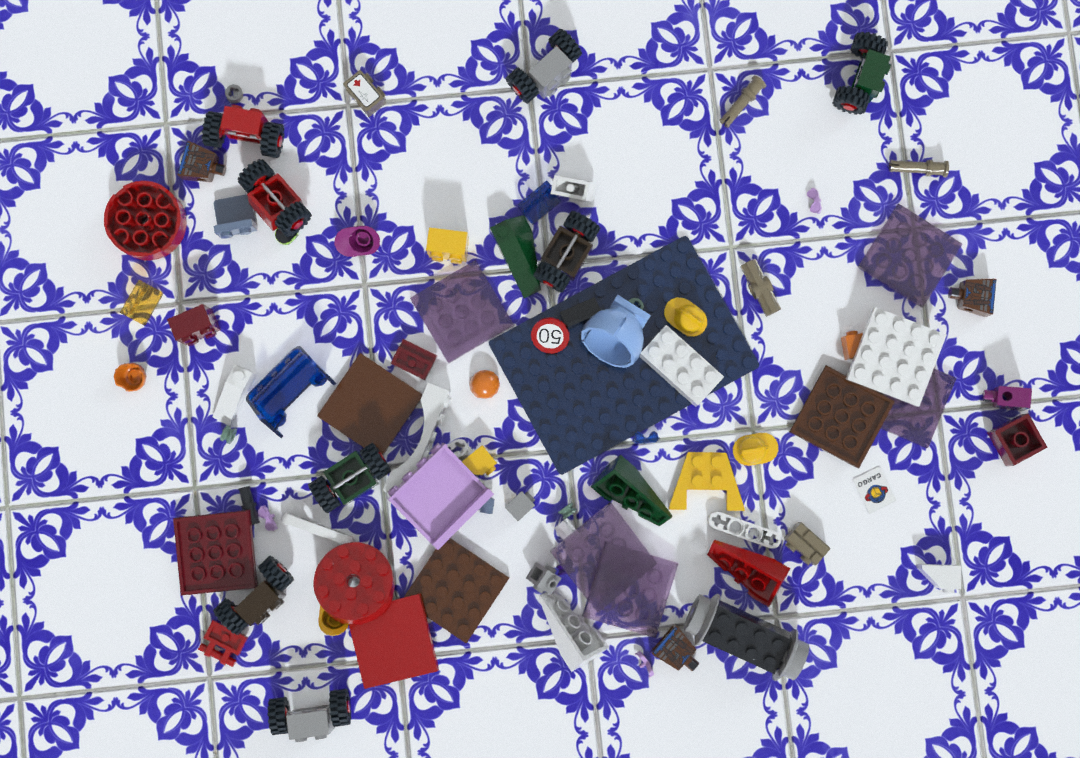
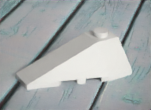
[538,590,609,672]

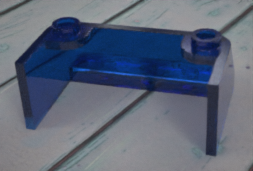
[246,346,337,438]

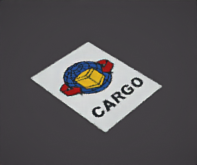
[852,466,897,514]

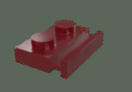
[391,339,438,381]

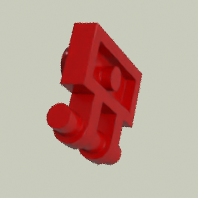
[198,620,248,667]

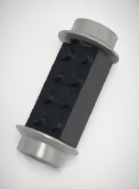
[684,593,809,681]

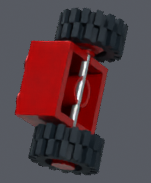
[202,105,285,158]
[237,159,312,237]

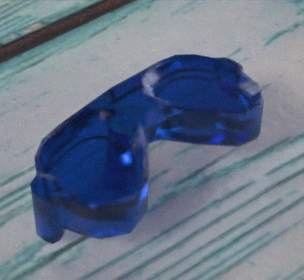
[632,431,660,444]

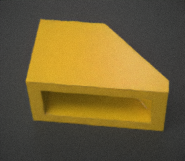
[462,445,497,476]

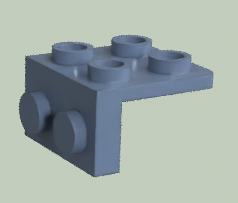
[213,194,257,239]

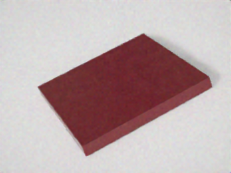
[173,510,258,596]

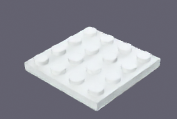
[846,307,947,407]

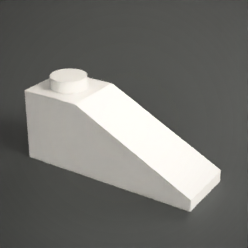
[213,364,257,425]

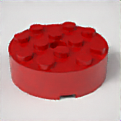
[104,181,187,261]
[313,542,395,625]

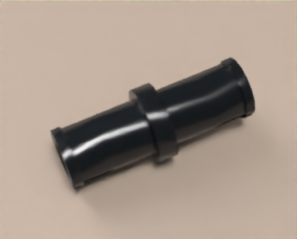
[238,486,260,525]

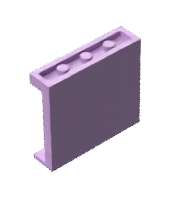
[386,443,494,550]

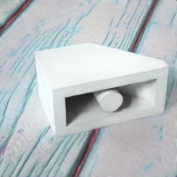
[551,175,596,202]
[916,564,961,593]

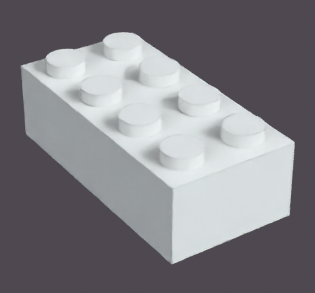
[639,325,724,407]

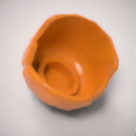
[113,362,147,392]
[469,370,500,399]

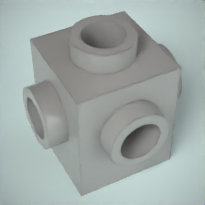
[526,562,561,594]

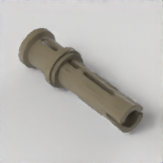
[719,75,766,128]
[889,160,949,178]

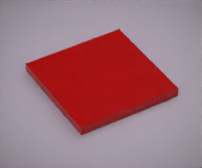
[349,593,439,689]

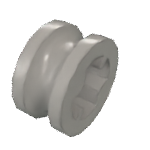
[225,84,243,104]

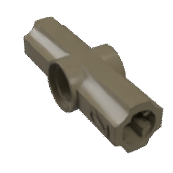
[740,258,782,317]

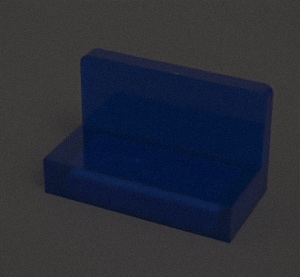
[518,181,561,225]

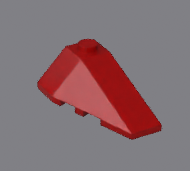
[707,540,791,607]

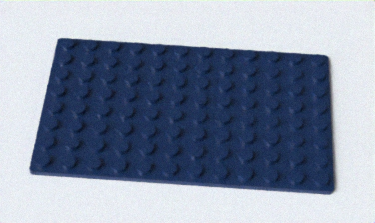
[489,236,759,475]

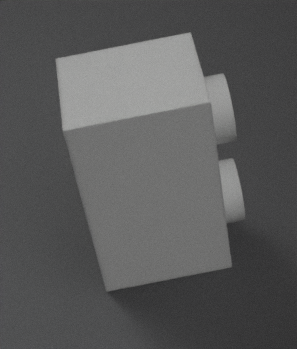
[505,491,535,521]

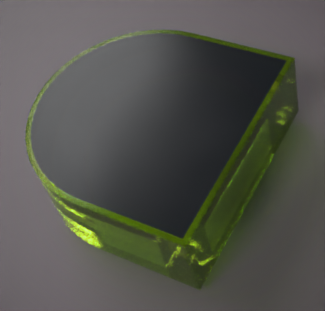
[275,228,299,245]

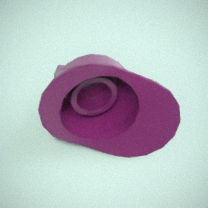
[334,225,380,257]

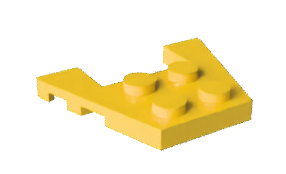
[668,452,745,511]

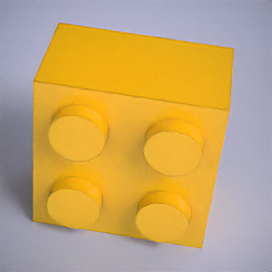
[426,227,469,264]

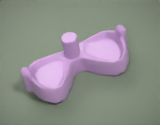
[807,188,822,214]
[258,505,278,531]
[635,651,654,678]

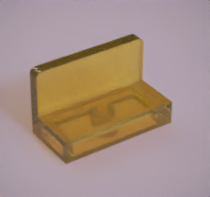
[120,280,163,326]

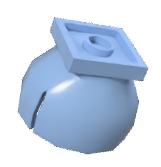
[581,295,651,368]

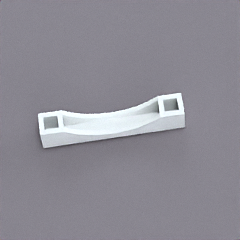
[383,383,452,493]

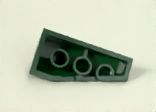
[490,215,541,299]
[591,455,673,526]

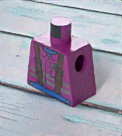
[983,386,1032,411]

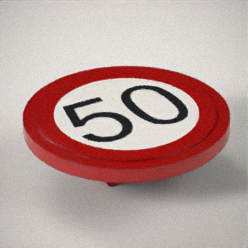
[531,317,570,354]

